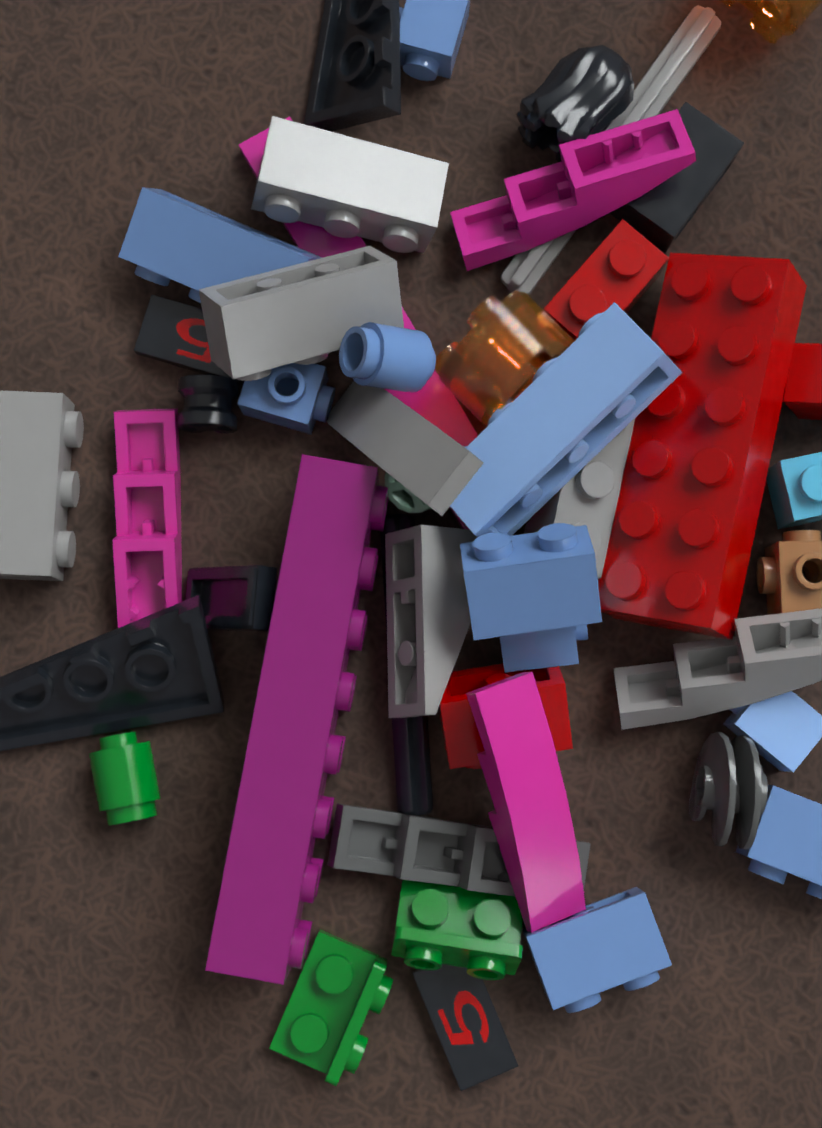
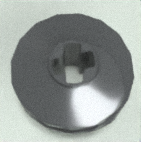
[689,732,768,850]

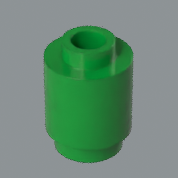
[89,731,161,826]

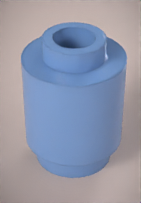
[339,322,436,393]

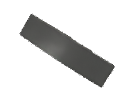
[327,803,591,896]

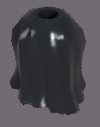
[516,45,634,162]

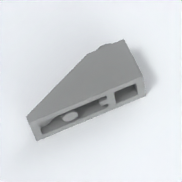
[385,525,477,718]

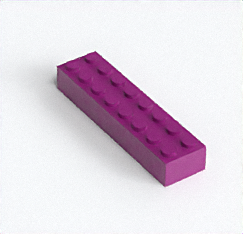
[205,454,389,985]

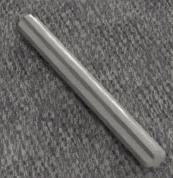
[500,5,721,297]

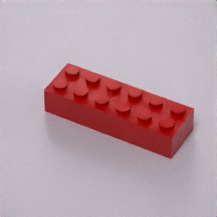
[598,252,807,640]

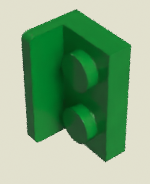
[391,880,523,980]
[269,929,394,1086]

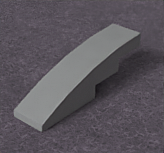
[326,381,483,516]
[613,608,822,730]

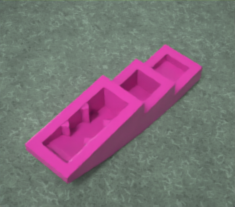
[450,109,696,271]
[112,408,182,628]
[466,672,586,933]

